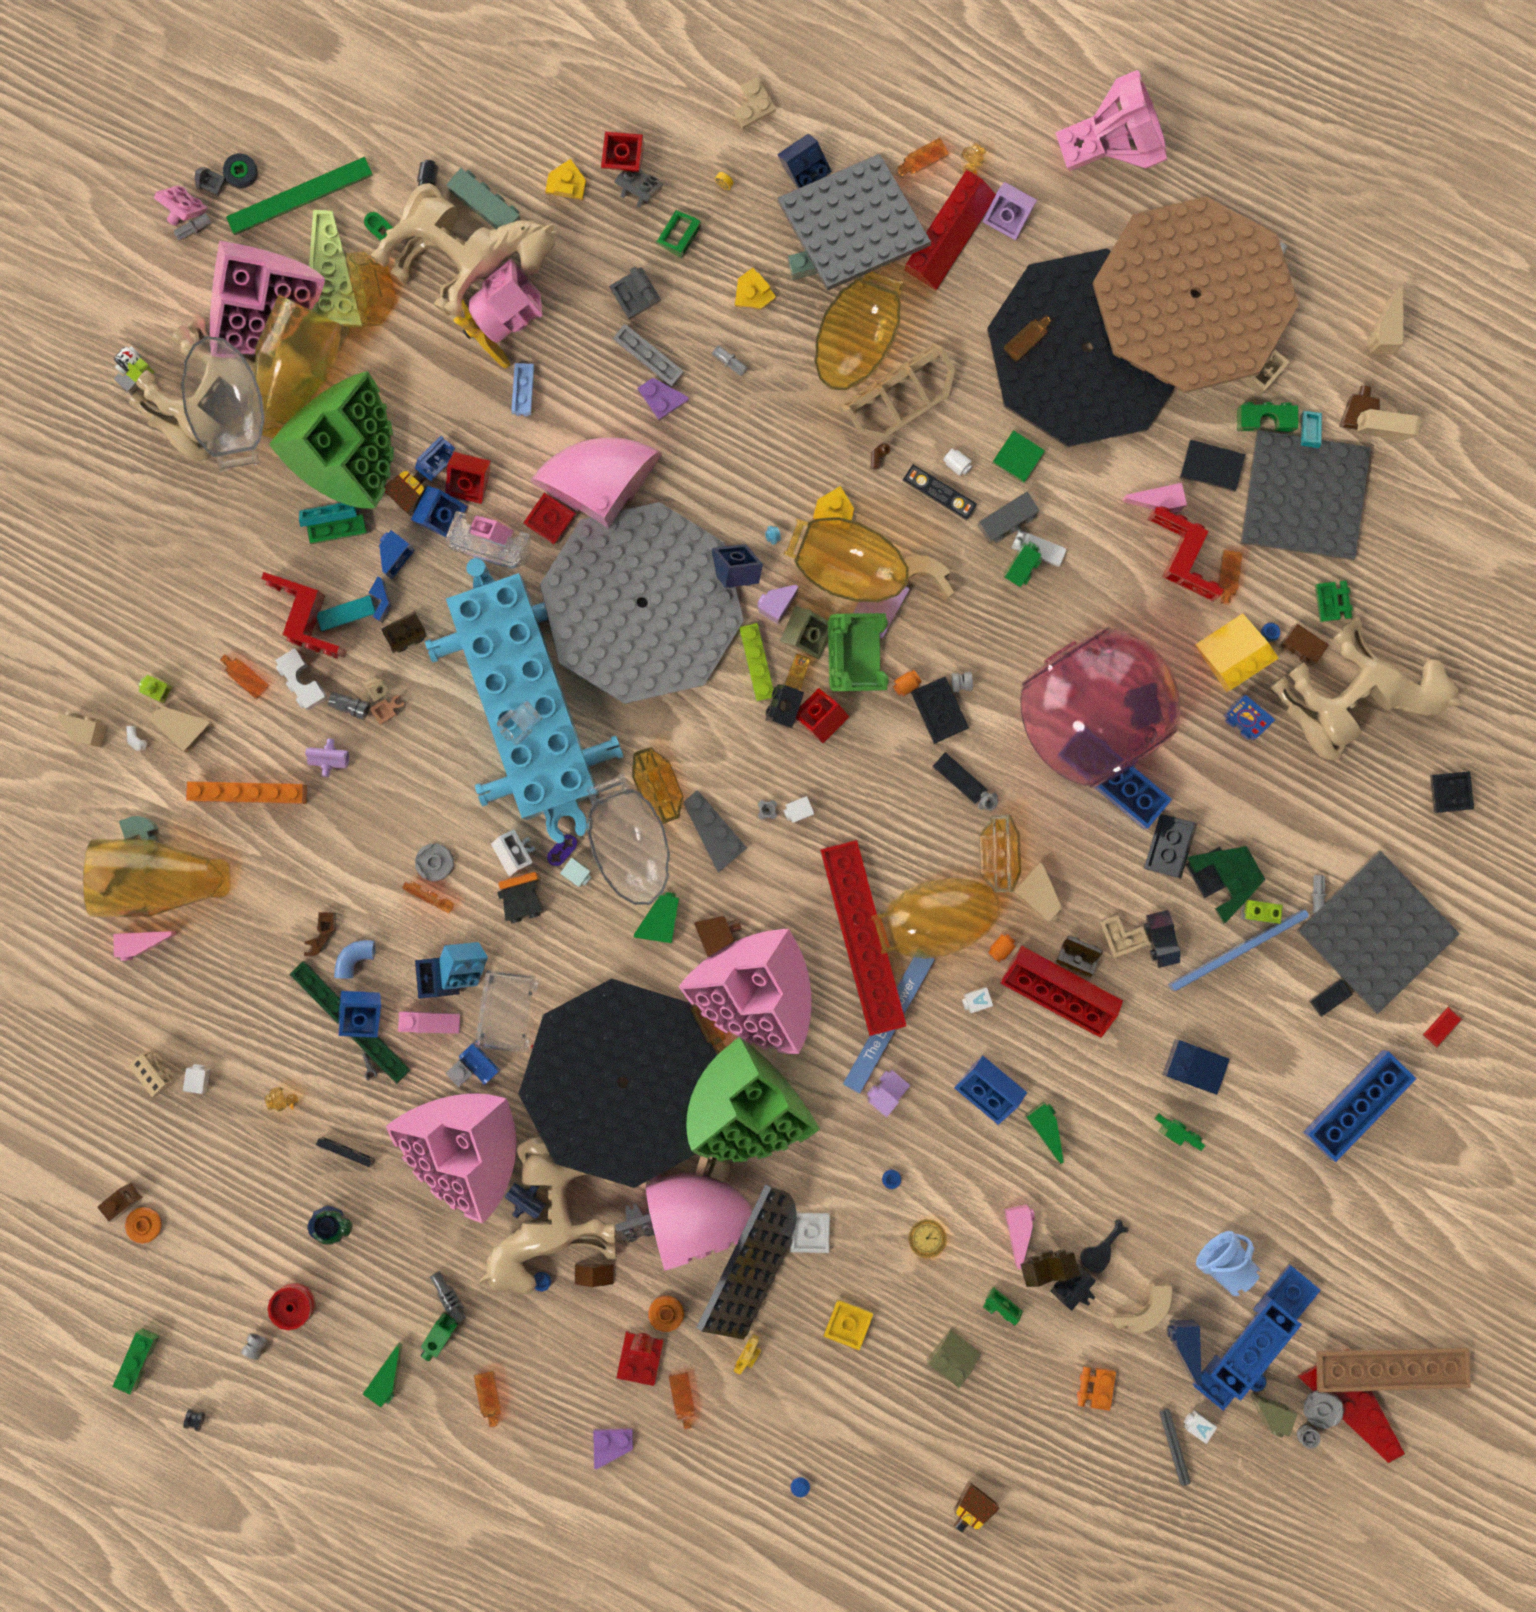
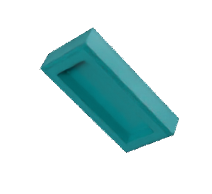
[1301,411,1322,448]

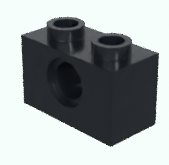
[765,684,804,729]

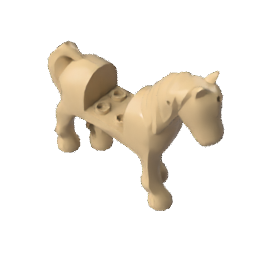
[370,183,558,318]
[129,315,317,461]
[1270,616,1462,760]
[479,1136,616,1294]

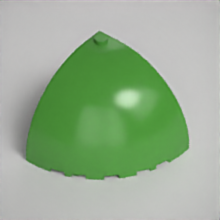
[269,371,394,508]
[686,1037,820,1162]

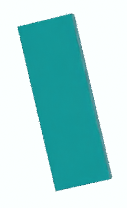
[299,503,357,527]
[317,595,376,632]

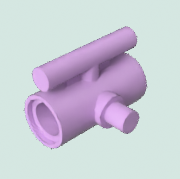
[305,739,349,777]

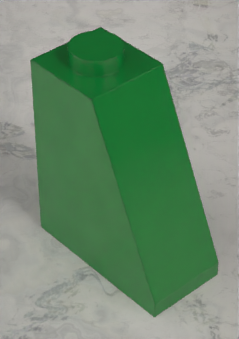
[633,892,680,944]

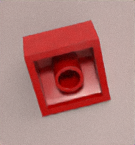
[601,131,644,172]
[445,452,491,504]
[796,688,850,744]

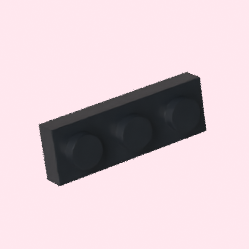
[932,752,988,804]

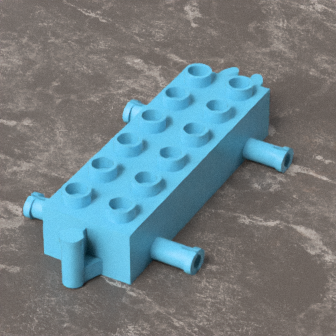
[425,558,624,844]

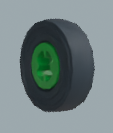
[223,153,258,189]

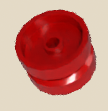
[267,1283,316,1331]

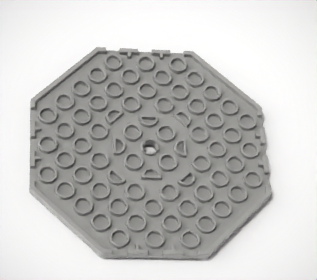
[540,502,744,704]

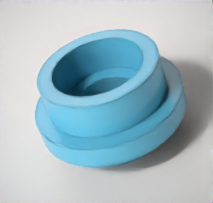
[765,526,781,545]

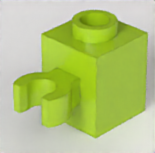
[138,675,172,703]

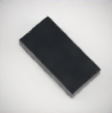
[1309,979,1353,1017]

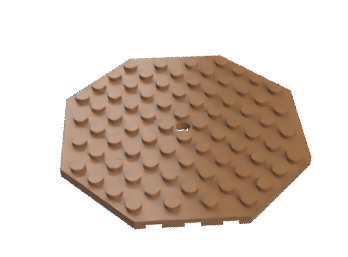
[1092,196,1299,393]

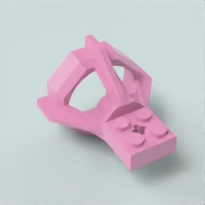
[1056,70,1167,171]

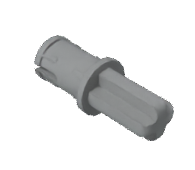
[174,212,212,240]
[712,345,747,376]
[1311,875,1327,913]

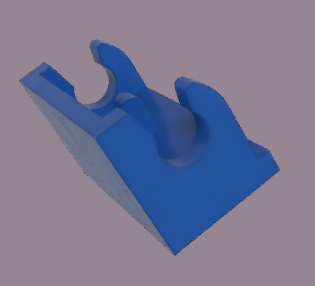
[415,436,455,481]
[459,1042,500,1085]

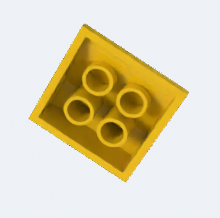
[1195,613,1279,692]

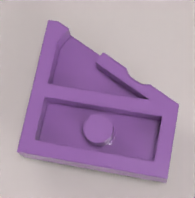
[637,378,689,421]
[593,1428,633,1469]

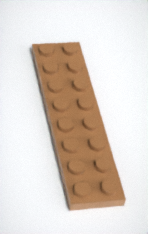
[1316,1347,1471,1392]

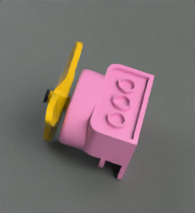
[453,258,542,369]

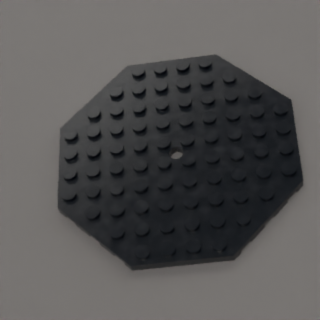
[987,248,1175,448]
[518,978,717,1188]

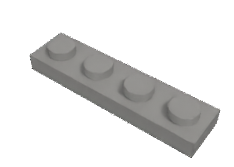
[613,324,684,387]

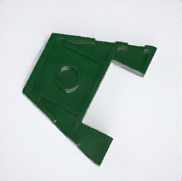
[1187,846,1266,924]

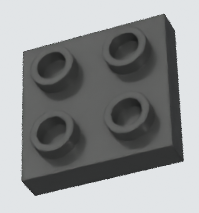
[614,169,663,208]
[615,1203,655,1243]

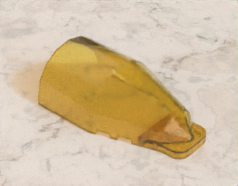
[244,294,351,438]
[83,839,231,917]

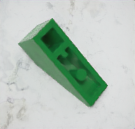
[1024,1102,1064,1164]
[362,1342,403,1407]

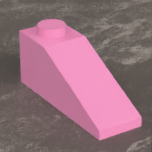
[1123,483,1187,514]
[113,931,176,961]
[398,1011,460,1033]
[1004,1204,1035,1269]

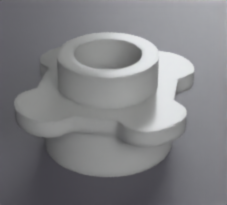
[978,791,998,811]
[758,800,777,820]

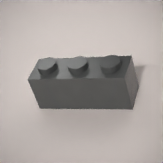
[977,491,1040,544]

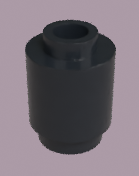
[417,159,439,186]

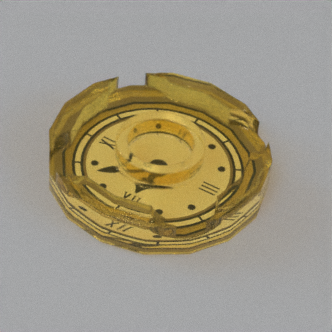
[908,1219,947,1258]

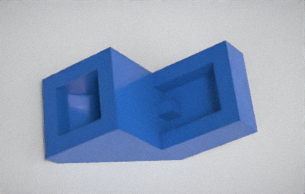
[369,576,392,623]

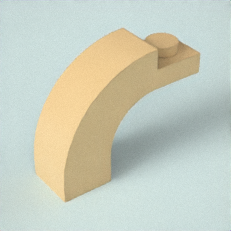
[890,555,955,599]
[1111,1283,1172,1334]

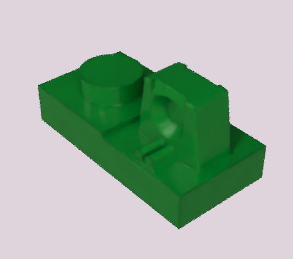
[983,1287,1023,1326]

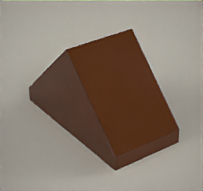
[575,1264,614,1287]

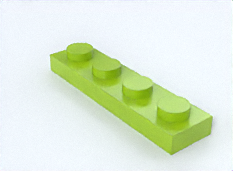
[739,623,773,702]

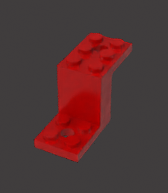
[1147,506,1224,601]
[261,572,346,659]

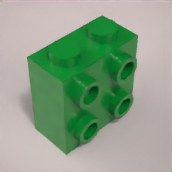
[1004,541,1042,588]

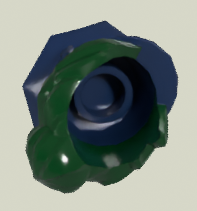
[307,1205,353,1245]

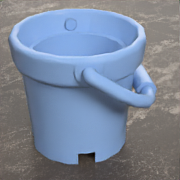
[1196,1231,1261,1296]

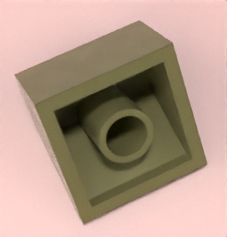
[780,606,828,659]
[927,1329,981,1388]
[1251,1393,1298,1438]

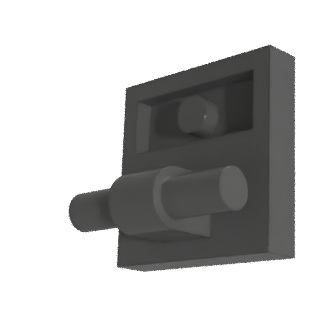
[609,266,661,320]

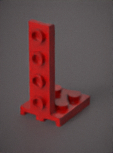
[616,1331,664,1386]

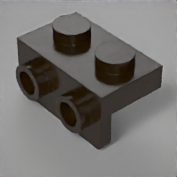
[381,612,427,653]
[1056,936,1103,977]

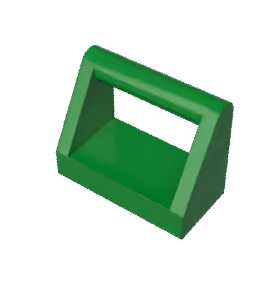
[656,210,701,259]

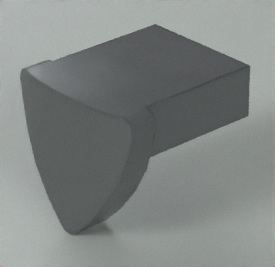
[195,167,226,197]

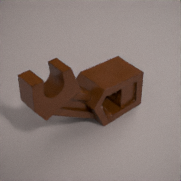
[304,912,336,956]

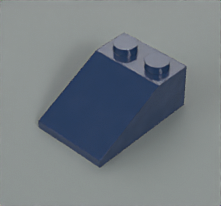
[1162,1039,1230,1095]
[1167,1319,1202,1386]

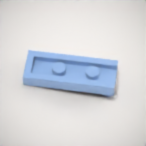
[511,363,534,417]

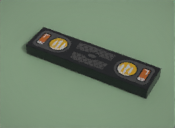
[902,464,977,521]

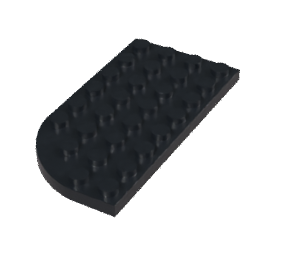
[696,1184,797,1340]

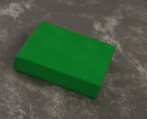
[992,430,1045,483]

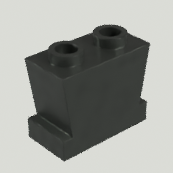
[497,881,544,924]

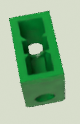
[421,1312,459,1361]

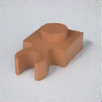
[370,695,406,725]

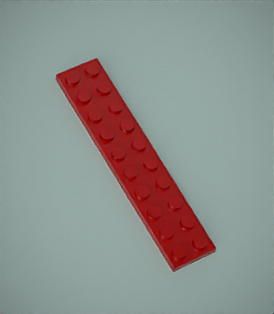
[820,840,907,1036]

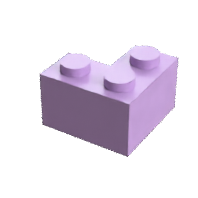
[867,1069,910,1117]

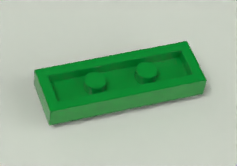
[307,514,367,545]

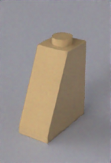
[1357,409,1421,443]
[150,706,214,753]
[1013,862,1062,922]

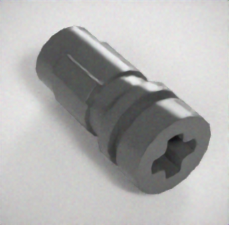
[328,692,371,720]

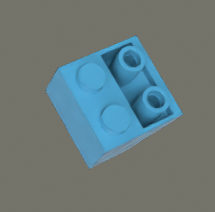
[439,942,488,990]

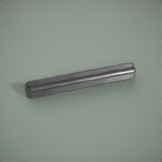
[1159,1409,1191,1486]

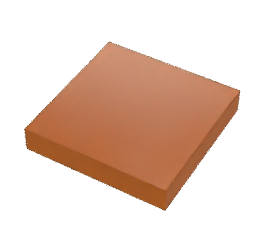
[498,872,541,890]

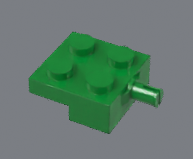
[1154,1113,1206,1151]

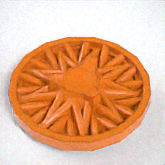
[125,1207,162,1244]
[648,1295,684,1332]

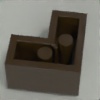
[1020,1249,1080,1287]

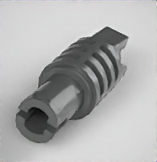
[429,1271,466,1323]

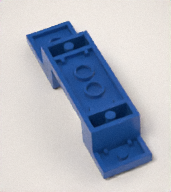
[1192,1264,1321,1411]

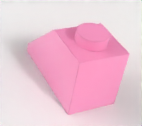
[468,516,513,548]

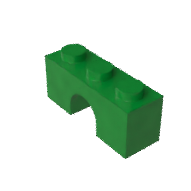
[1237,402,1298,432]
[112,1328,159,1395]

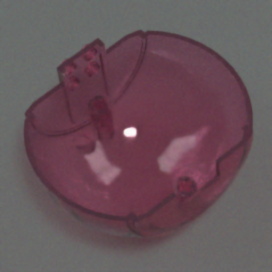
[1020,627,1180,788]

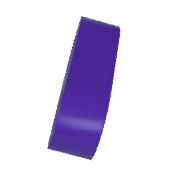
[547,834,578,866]

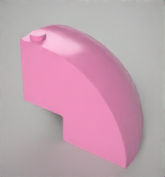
[210,241,325,357]
[531,437,662,528]
[679,929,811,1054]
[386,1094,516,1223]
[646,1172,753,1271]

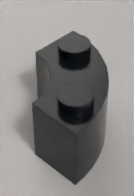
[1143,910,1181,968]

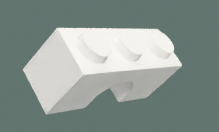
[276,648,329,710]

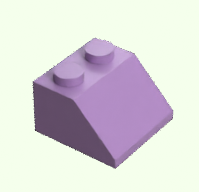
[983,182,1037,240]
[757,585,798,624]

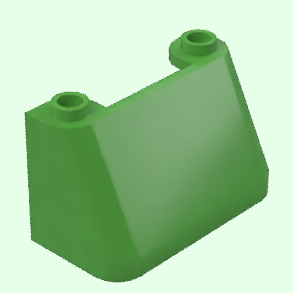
[828,613,889,691]

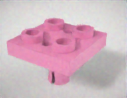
[154,185,207,226]

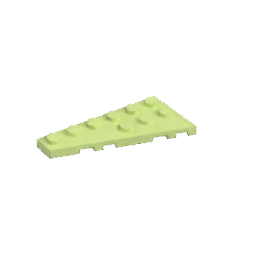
[305,210,363,327]

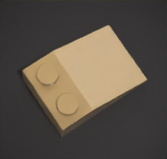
[1367,288,1403,354]

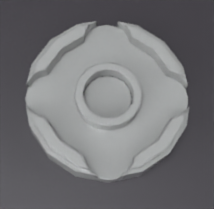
[415,844,454,881]
[1303,1391,1343,1429]

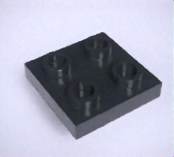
[1430,771,1474,813]
[1050,1264,1096,1311]

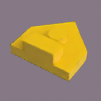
[545,158,586,200]
[735,267,776,310]
[813,486,854,528]
[734,1334,761,1375]

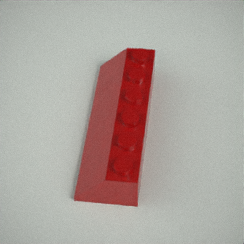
[904,169,996,290]
[1000,945,1123,1038]

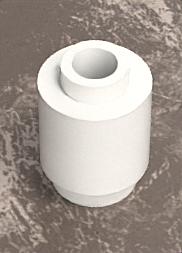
[943,448,972,476]

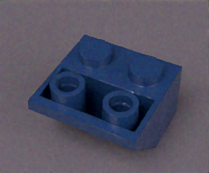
[777,134,832,189]
[415,958,460,999]

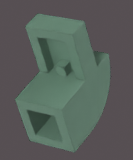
[119,816,159,853]

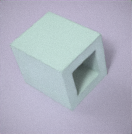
[560,858,591,887]

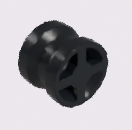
[183,1409,205,1432]

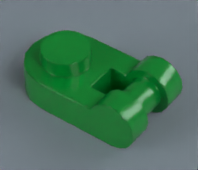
[364,212,393,242]

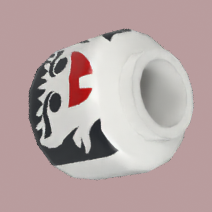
[114,346,143,375]

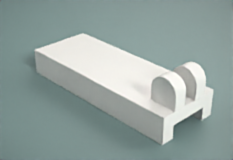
[1011,530,1066,567]

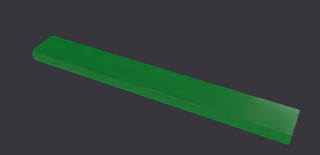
[226,156,373,235]

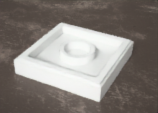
[790,1212,830,1253]

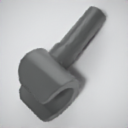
[362,1053,378,1081]

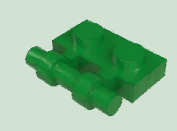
[1315,580,1353,622]

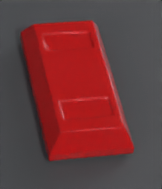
[1423,1007,1463,1048]

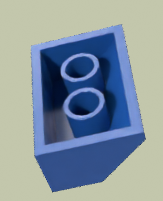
[954,1055,1027,1125]

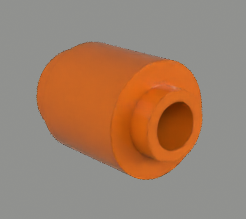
[892,670,922,697]
[988,934,1016,963]

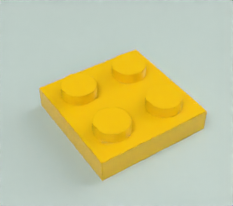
[823,1299,873,1351]

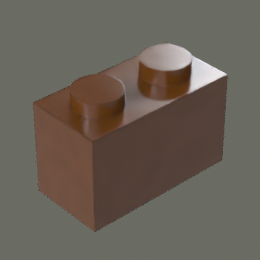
[1280,623,1329,666]

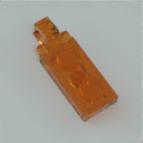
[897,137,949,176]
[1003,315,1051,362]
[1218,550,1243,605]
[220,654,270,700]
[402,881,455,914]
[690,1005,727,1053]
[474,1370,501,1427]
[669,1372,695,1429]

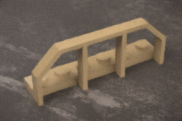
[840,343,955,438]

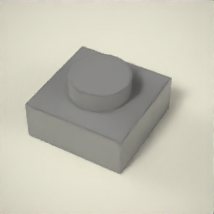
[446,1060,473,1087]

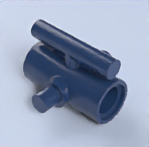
[504,1182,547,1219]

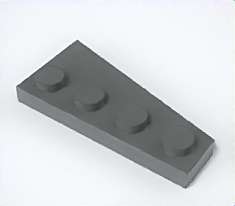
[683,790,747,873]

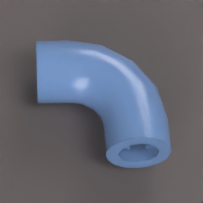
[334,940,376,979]

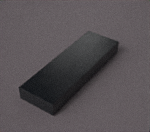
[316,1137,375,1167]

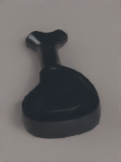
[1080,1220,1128,1273]

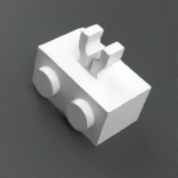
[491,830,536,877]

